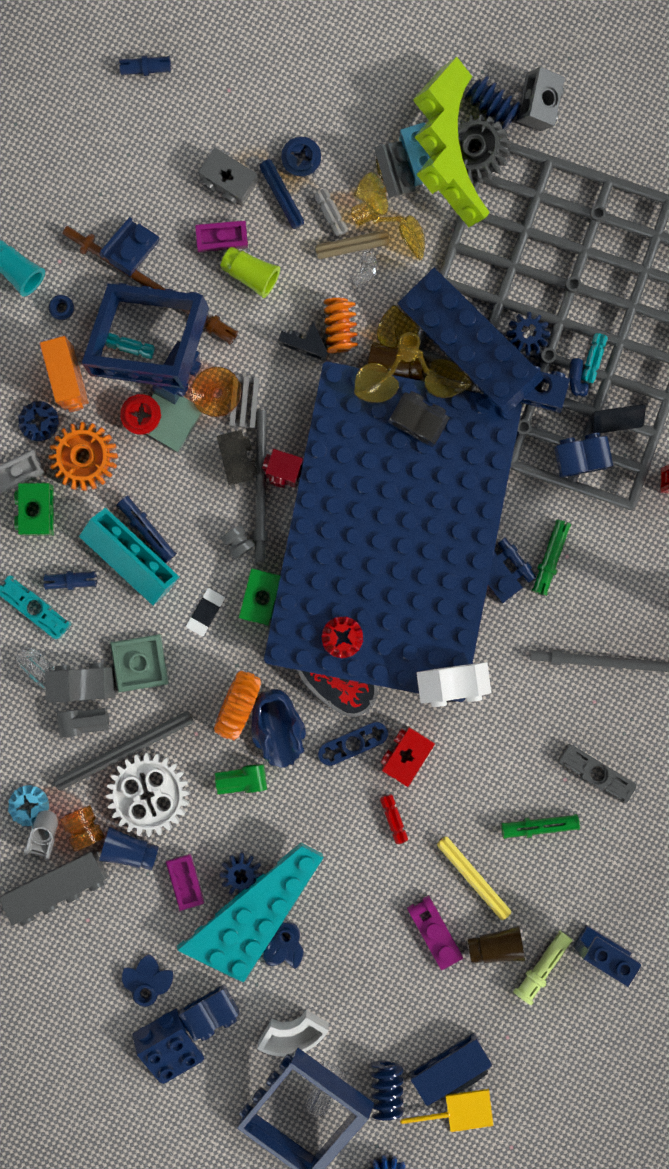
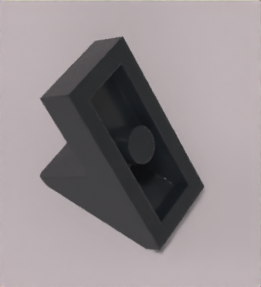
[278,321,328,362]

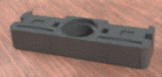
[558,744,637,803]

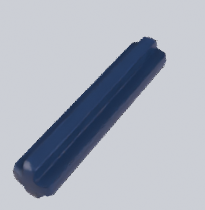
[259,159,304,229]

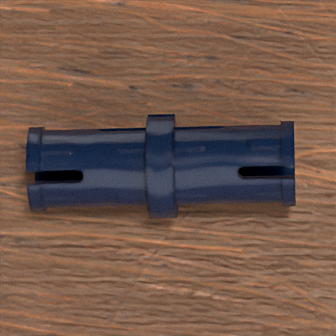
[119,55,172,76]
[44,570,97,591]

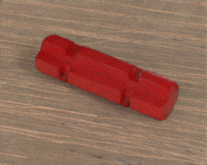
[380,794,408,844]

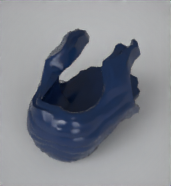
[251,689,306,768]

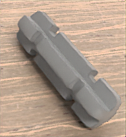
[315,188,348,237]

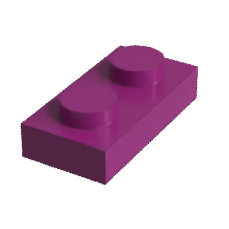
[195,220,248,252]

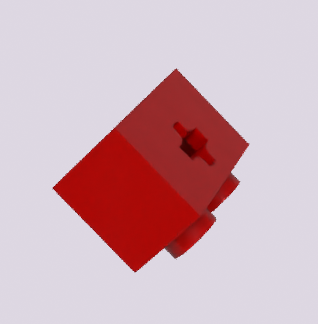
[380,726,435,787]

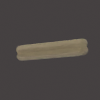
[315,230,389,259]

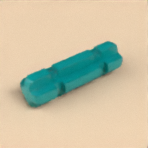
[105,333,155,359]
[581,333,608,383]

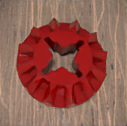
[120,394,161,435]
[322,617,363,658]

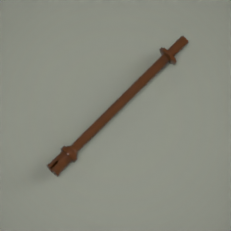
[62,226,239,345]

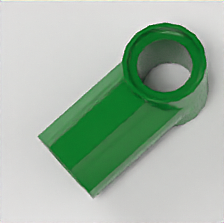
[215,764,268,794]

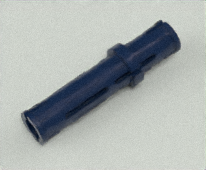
[116,495,177,563]

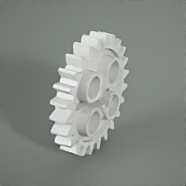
[106,752,190,837]

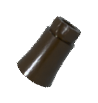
[368,342,426,379]
[468,925,526,964]

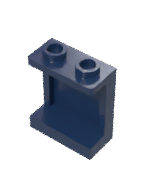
[573,925,641,987]

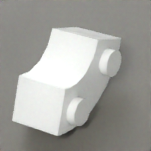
[417,662,491,707]
[257,1010,329,1057]

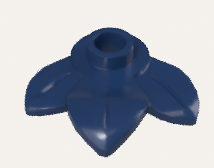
[263,922,304,969]
[122,954,174,1007]

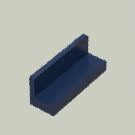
[409,1033,492,1106]

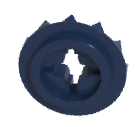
[281,136,321,178]
[18,401,59,441]

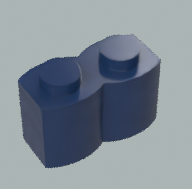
[554,433,613,478]
[178,984,240,1041]

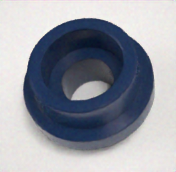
[49,295,74,321]

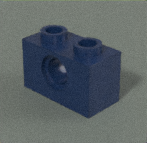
[520,366,570,413]

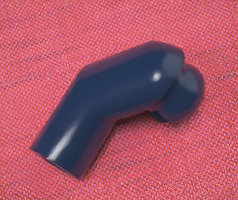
[568,358,589,397]

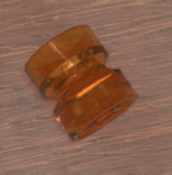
[60,805,105,852]

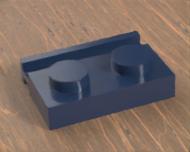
[100,217,160,276]

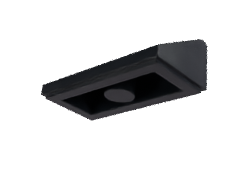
[590,404,646,433]

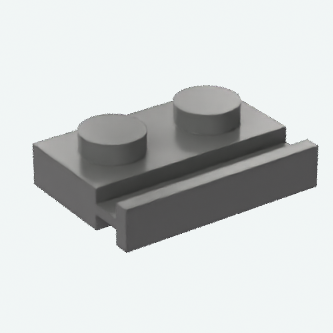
[374,141,416,198]

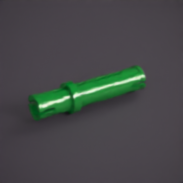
[531,519,571,596]
[501,814,580,839]

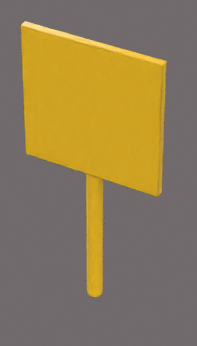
[400,1089,493,1132]

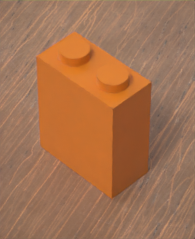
[40,336,89,412]

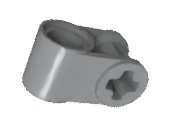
[24,810,59,861]

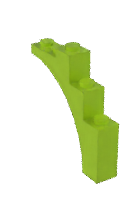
[413,57,490,227]

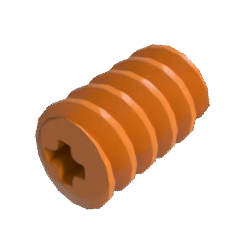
[323,298,358,353]

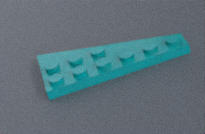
[177,842,324,983]

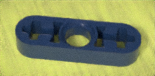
[318,721,388,766]

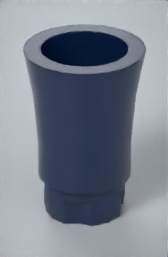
[99,826,159,870]

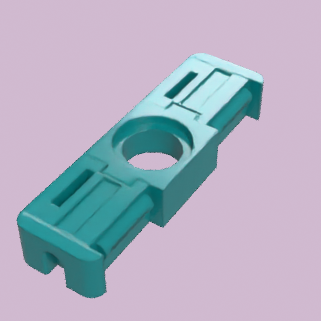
[0,575,71,639]

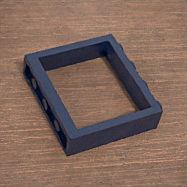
[81,283,209,389]
[237,1048,374,1169]

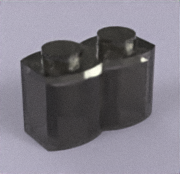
[387,391,450,447]

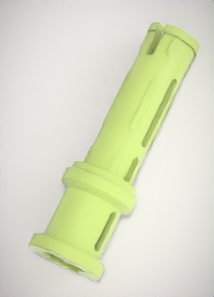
[513,930,573,1006]

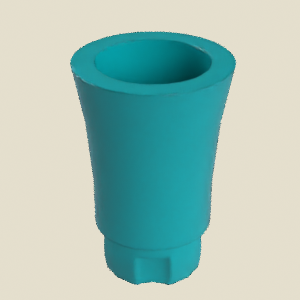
[0,240,45,297]

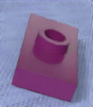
[166,853,205,911]

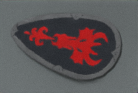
[297,670,378,717]

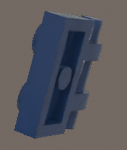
[488,538,536,604]

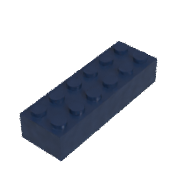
[397,267,543,415]

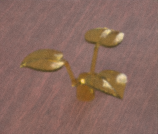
[351,156,425,261]
[354,305,471,402]

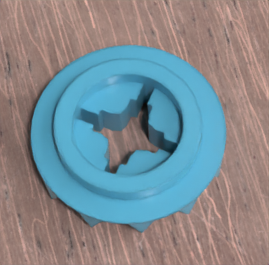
[8,785,49,826]

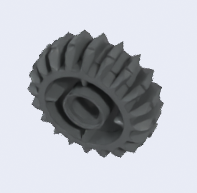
[458,114,511,184]

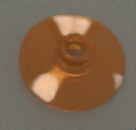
[191,367,241,417]

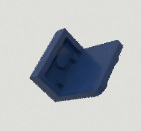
[132,1008,204,1084]

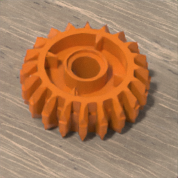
[49,422,118,491]
[214,671,261,740]

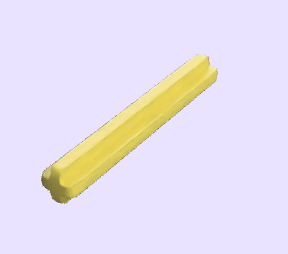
[437,836,511,920]

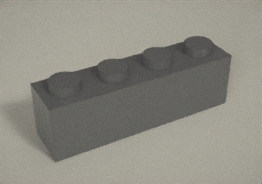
[0,849,108,926]

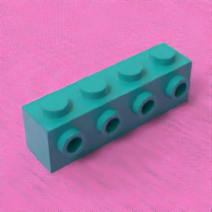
[79,507,180,606]

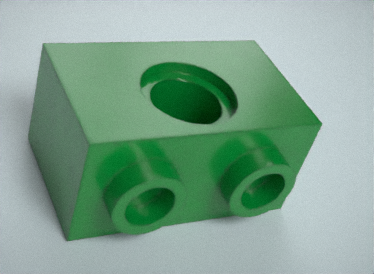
[14,483,54,536]
[239,568,280,626]

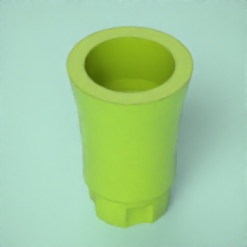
[220,247,280,298]

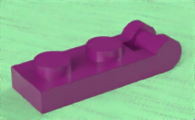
[407,895,464,971]

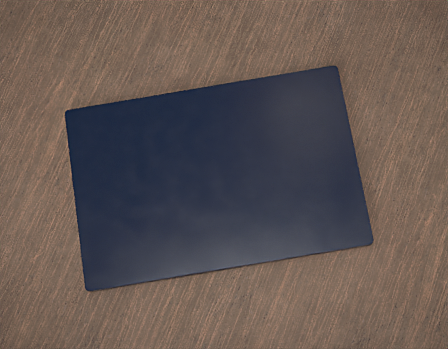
[264,361,522,702]

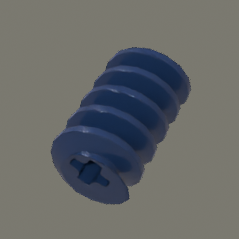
[464,75,520,130]
[371,1061,404,1121]

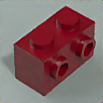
[262,449,303,488]

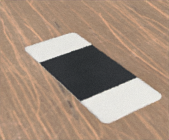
[186,588,225,636]

